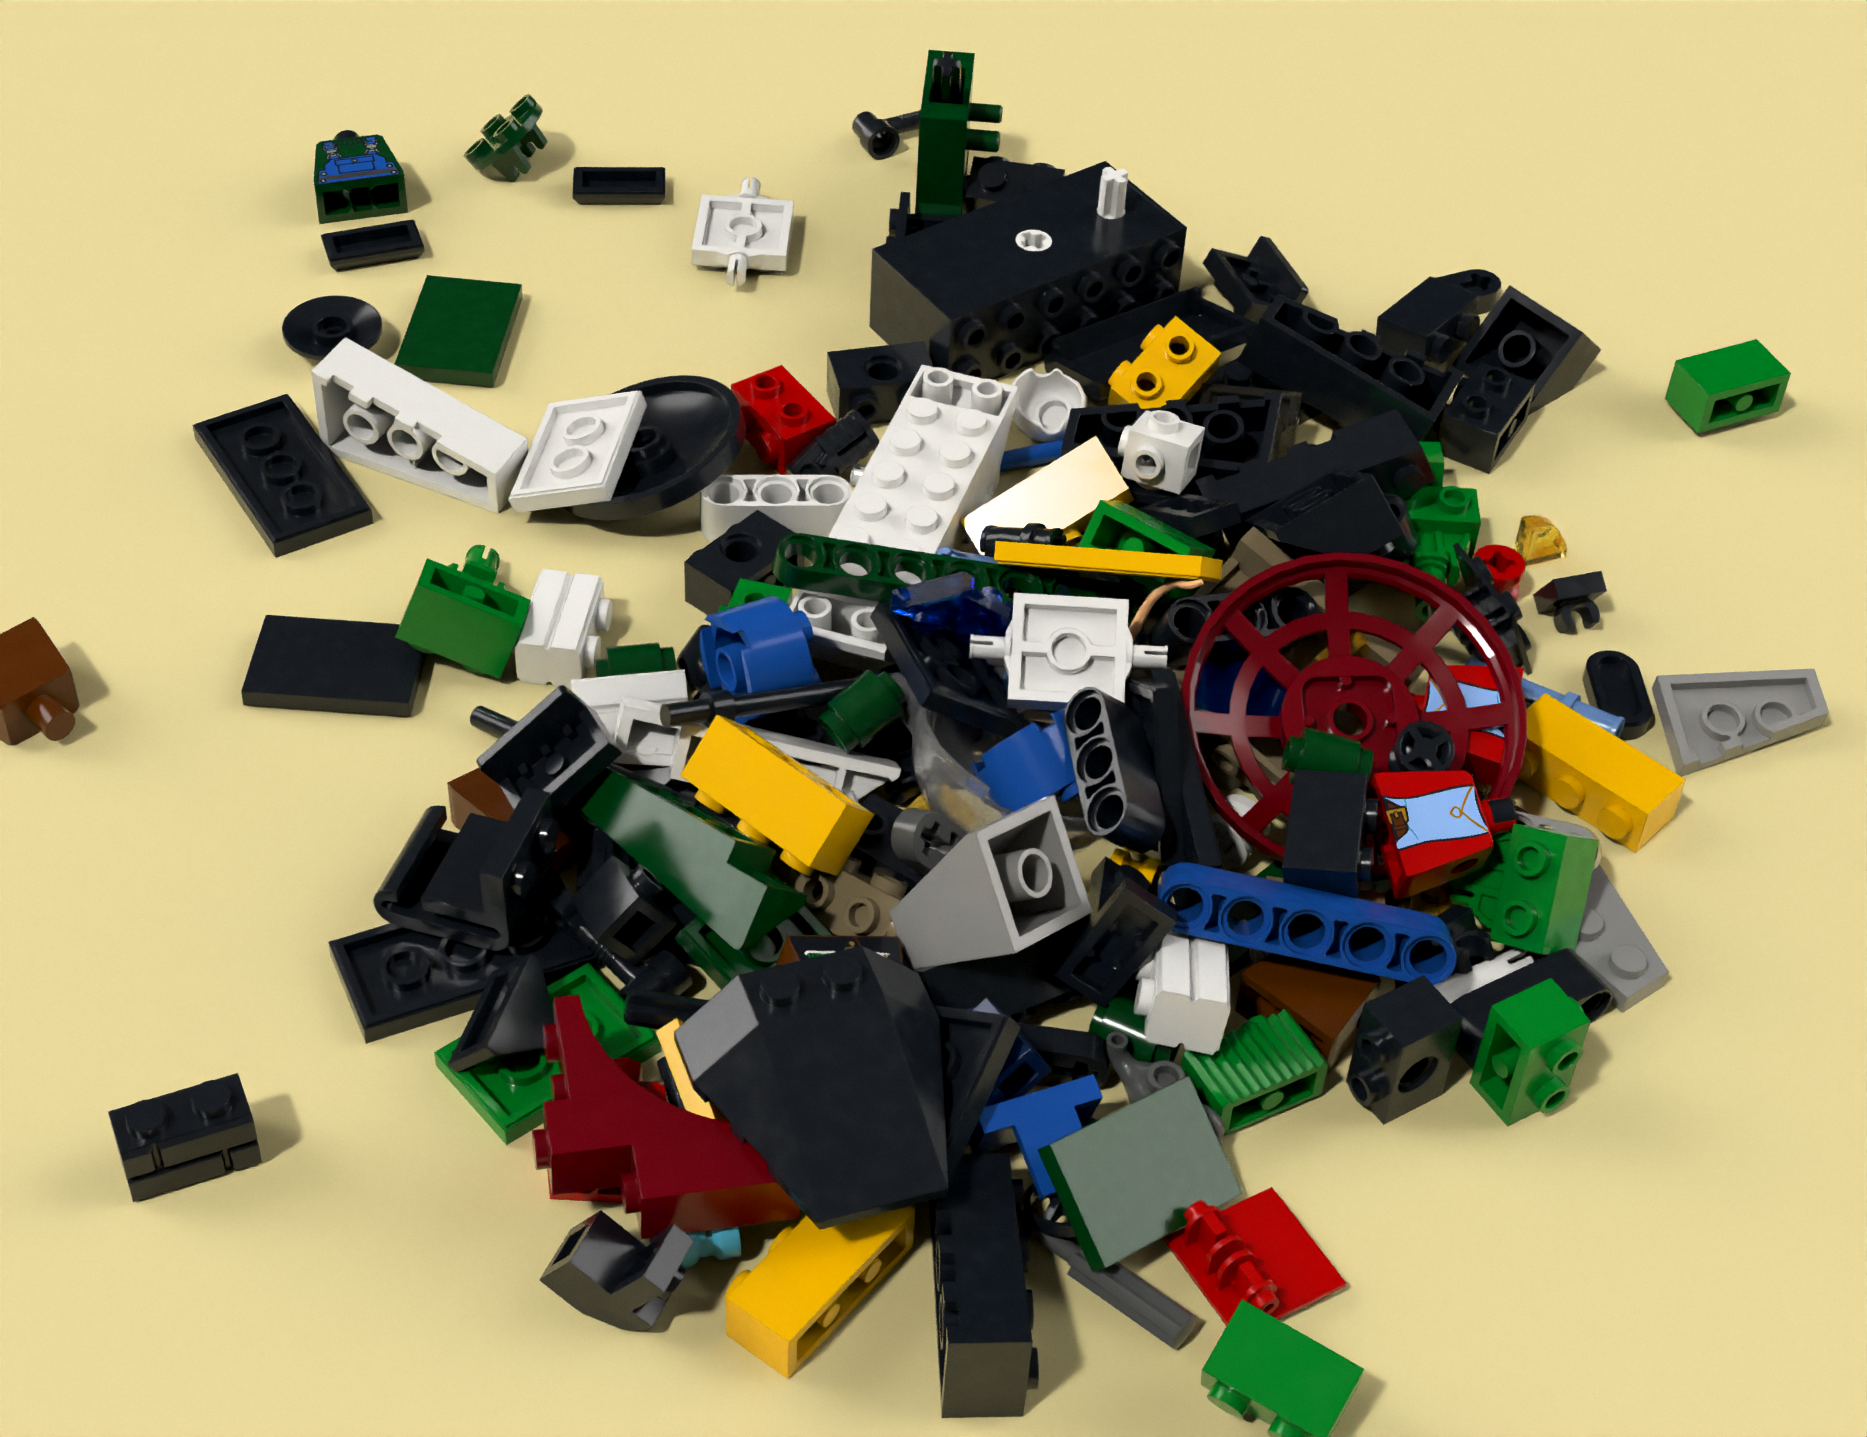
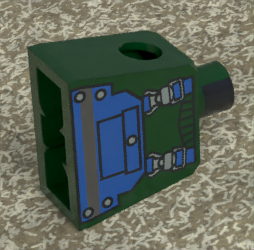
[314,130,408,224]

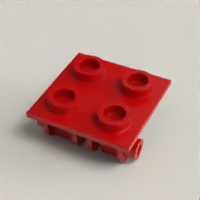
[1164,1187,1346,1326]

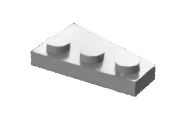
[1652,669,1829,777]
[1575,864,1669,1013]

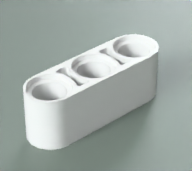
[700,475,852,542]

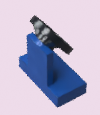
[968,1074,1103,1238]

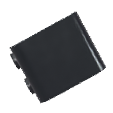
[373,787,559,951]

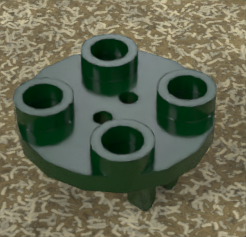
[464,94,548,182]

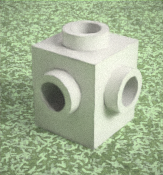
[1118,410,1205,495]

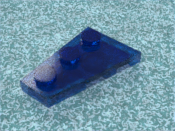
[890,571,1013,643]

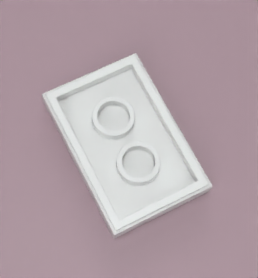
[509,391,647,513]

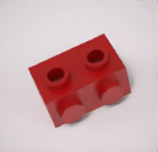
[731,365,836,475]

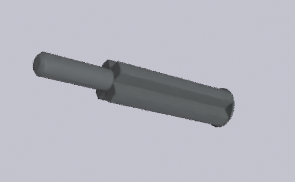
[1023,1220,1197,1350]

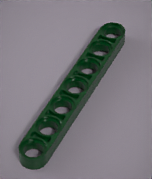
[772,533,1148,632]

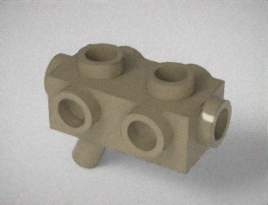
[787,855,908,959]

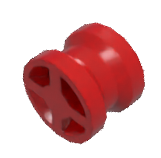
[1466,544,1526,601]

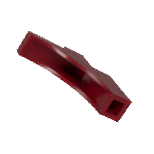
[532,995,800,1239]

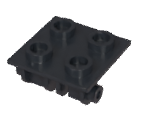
[1451,543,1532,676]

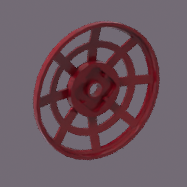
[1180,552,1527,881]

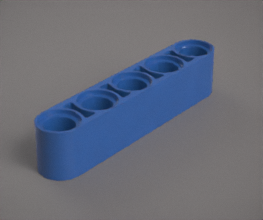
[1158,862,1457,985]

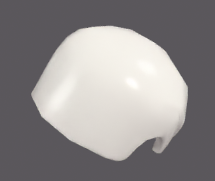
[1011,368,1088,442]

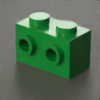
[1665,339,1791,433]
[1078,500,1216,604]
[1469,978,1591,1127]
[1201,1299,1364,1437]

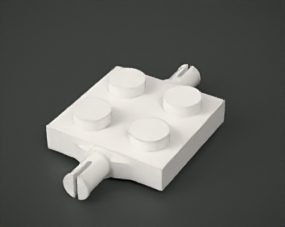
[692,177,794,287]
[969,593,1168,711]

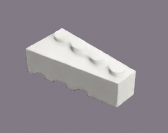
[311,337,528,514]

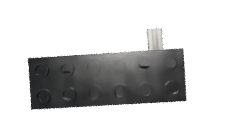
[869,161,1187,380]

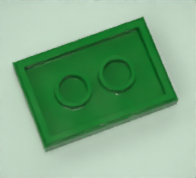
[434,963,661,1145]

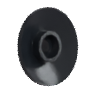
[282,295,382,361]

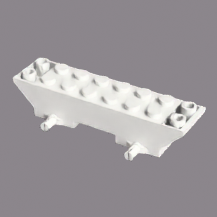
[789,365,1019,672]

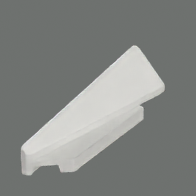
[613,696,901,803]

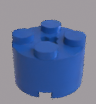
[700,596,821,724]
[970,708,1080,818]

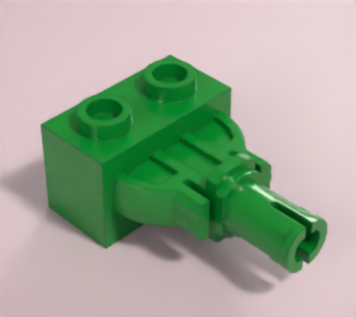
[1402,486,1481,622]
[395,544,531,679]
[1444,824,1599,955]

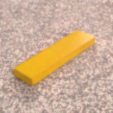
[994,541,1223,583]

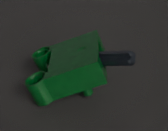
[915,50,1003,217]

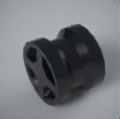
[1387,721,1454,772]

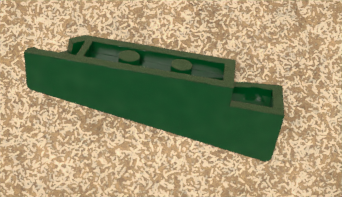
[572,767,807,950]

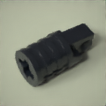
[785,409,879,476]

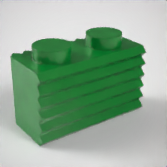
[1181,1009,1329,1136]

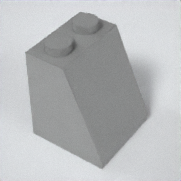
[890,795,1092,970]

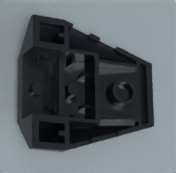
[674,946,948,1230]

